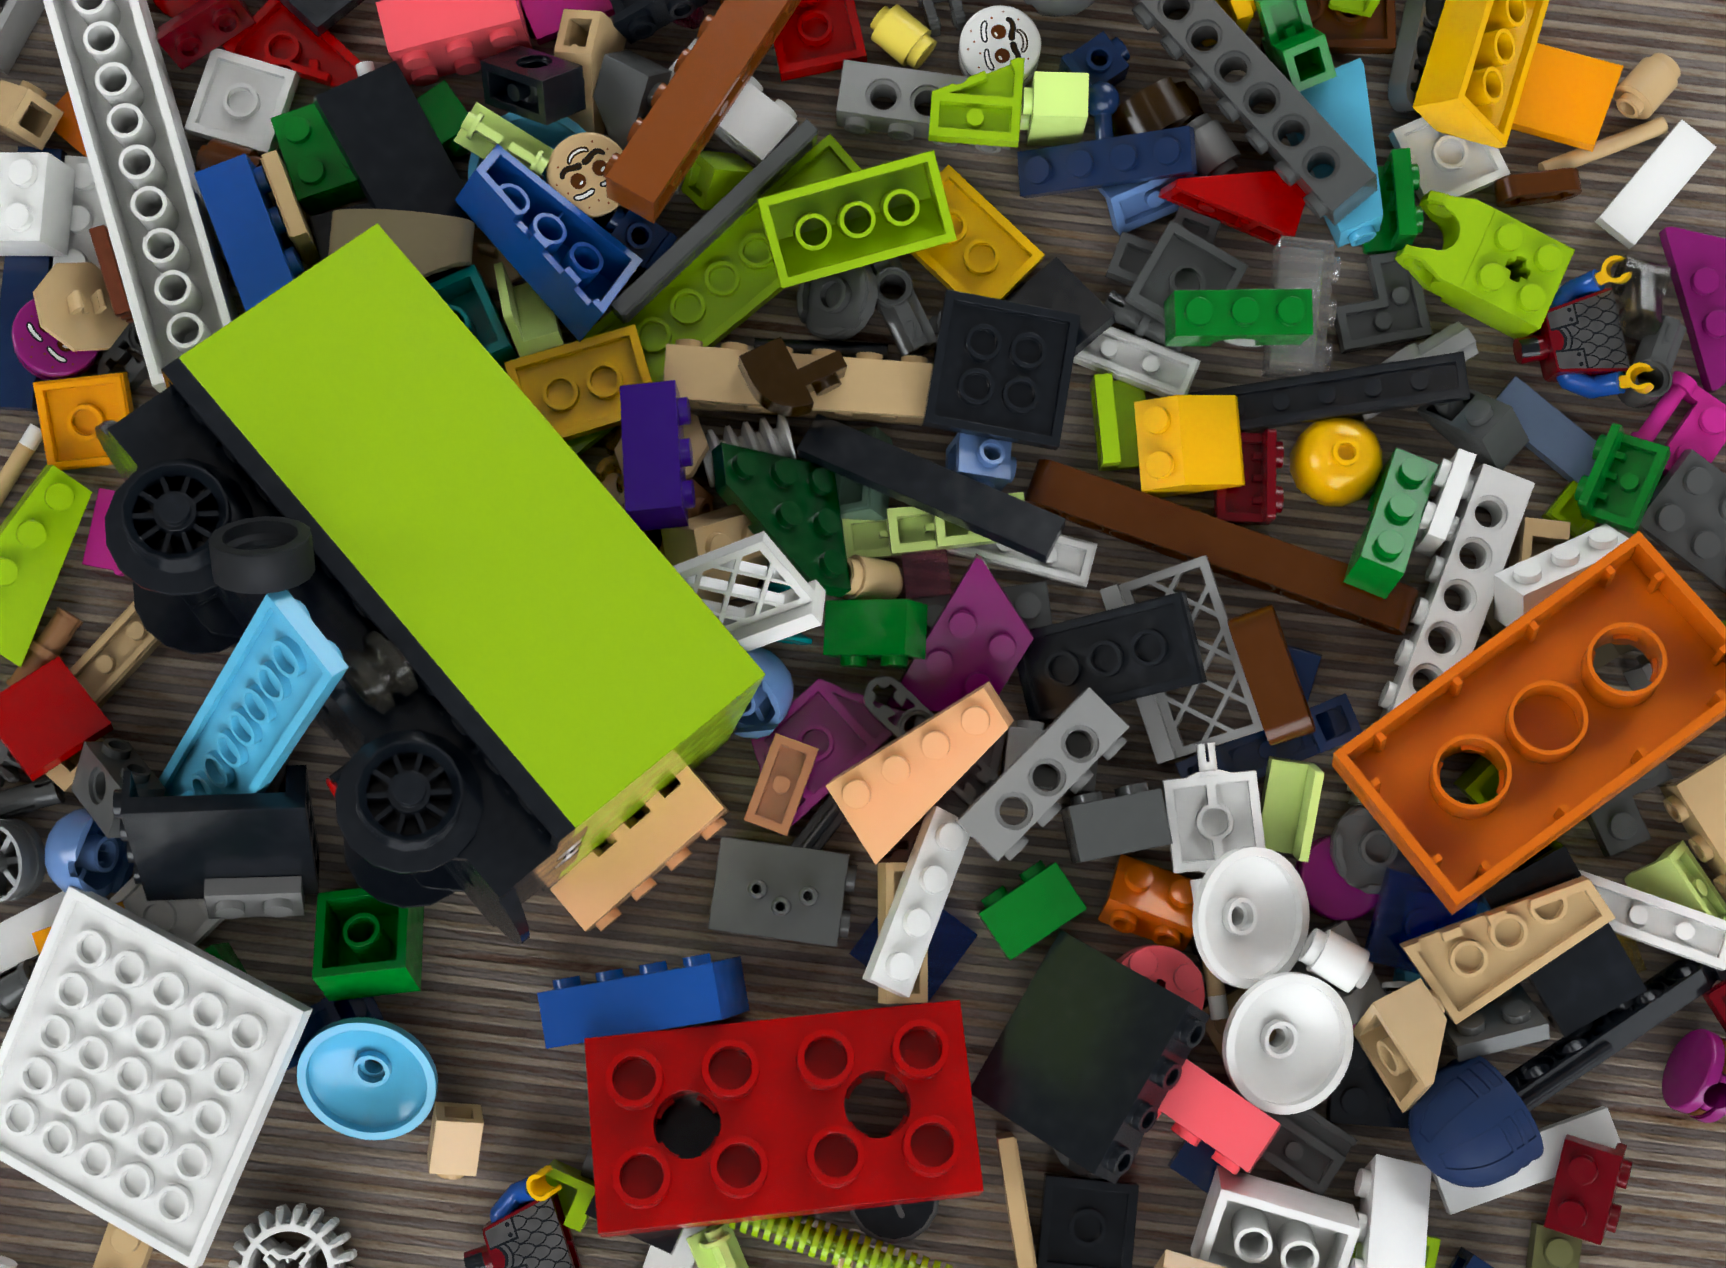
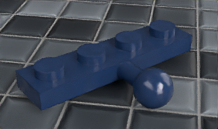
[1017,82,1197,199]

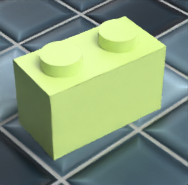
[1020,71,1089,146]

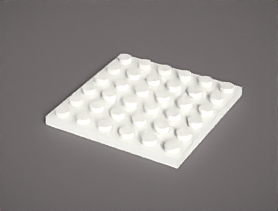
[0,886,313,1268]

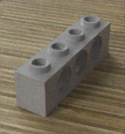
[836,60,1011,153]
[955,687,1129,861]

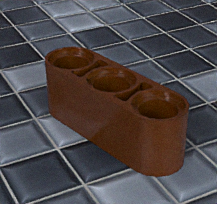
[1227,604,1316,746]

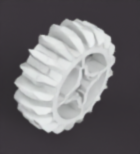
[228,1203,357,1268]

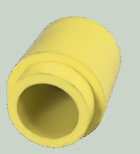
[870,4,937,70]

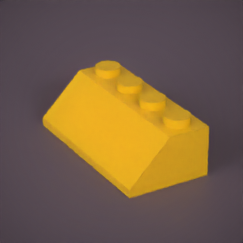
[1412,0,1549,149]

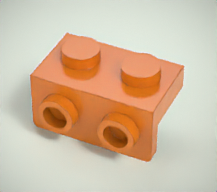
[1098,854,1194,951]

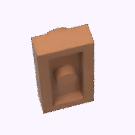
[744,733,819,836]

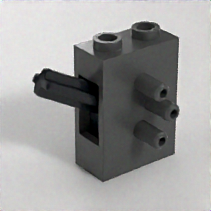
[708,794,858,947]

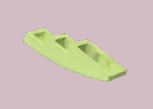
[841,492,1025,559]

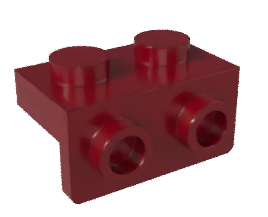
[156,0,256,70]
[1214,429,1284,525]
[1544,1134,1633,1245]

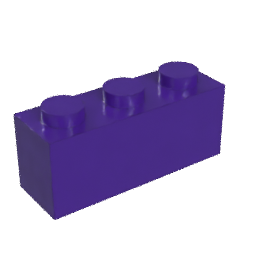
[620,380,696,531]

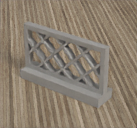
[1100,555,1264,764]

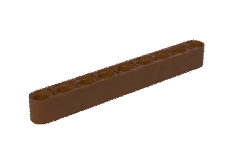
[1025,459,1419,636]

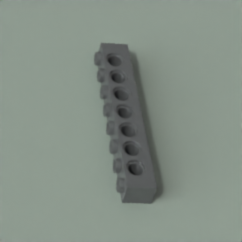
[1130,0,1378,225]

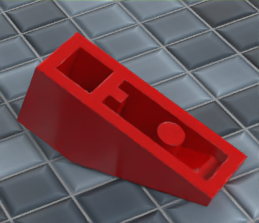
[1158,170,1306,246]

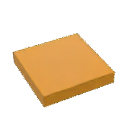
[1511,43,1624,152]
[33,372,134,470]

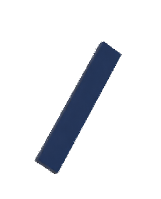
[0,146,67,412]

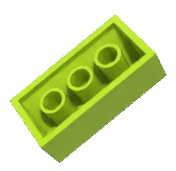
[756,150,957,289]

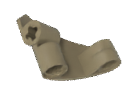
[328,209,475,278]

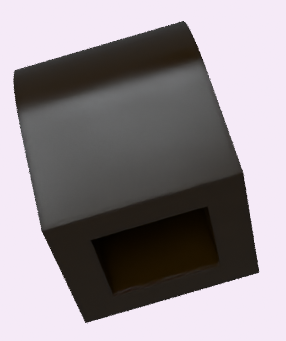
[1112,77,1205,137]
[738,337,847,416]

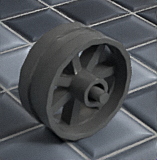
[0,818,46,903]

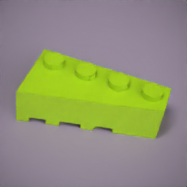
[0,465,92,667]

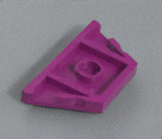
[1659,226,1726,394]
[887,553,1034,711]
[751,679,911,836]

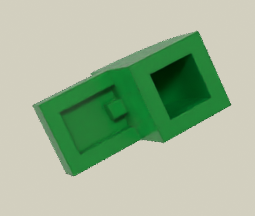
[1254,0,1337,92]

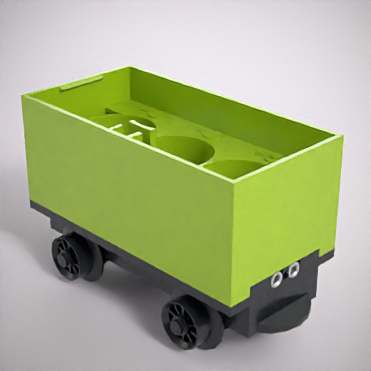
[95,223,766,944]

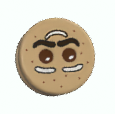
[546,132,623,219]

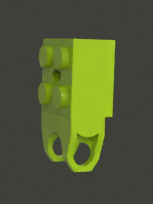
[1394,190,1575,339]

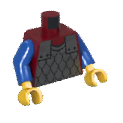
[1513,255,1654,399]
[464,1165,582,1268]

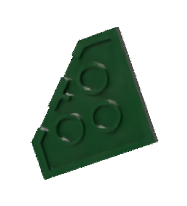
[711,442,851,597]

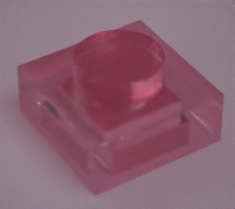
[901,549,952,600]

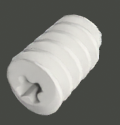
[703,414,796,488]

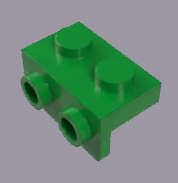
[1362,148,1424,255]
[1574,423,1671,534]

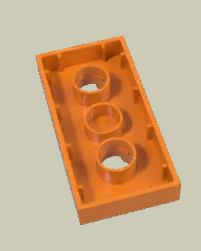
[1332,531,1726,915]

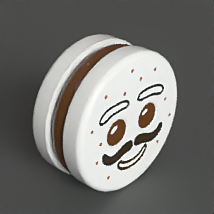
[958,5,1041,87]

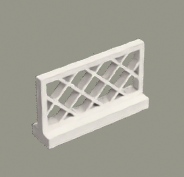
[673,531,826,651]

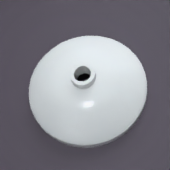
[1192,846,1310,989]
[1222,972,1354,1115]

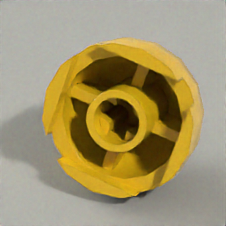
[1290,417,1383,507]

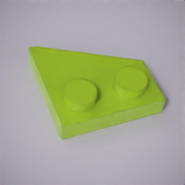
[928,57,1025,148]

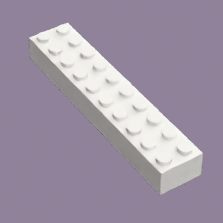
[43,0,238,393]

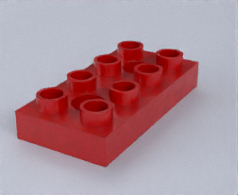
[584,1000,984,1237]

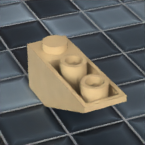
[554,9,626,135]

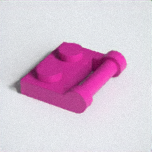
[1630,371,1726,476]

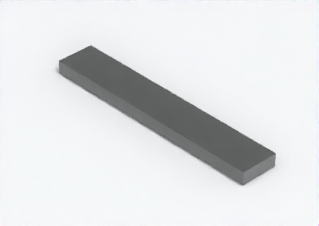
[611,119,818,324]

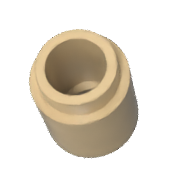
[1614,53,1681,119]
[843,555,903,600]

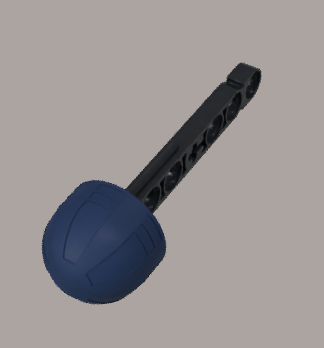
[1408,958,1726,1188]

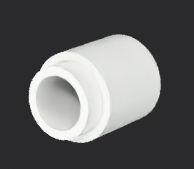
[1298,928,1373,993]

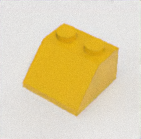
[1134,395,1245,498]

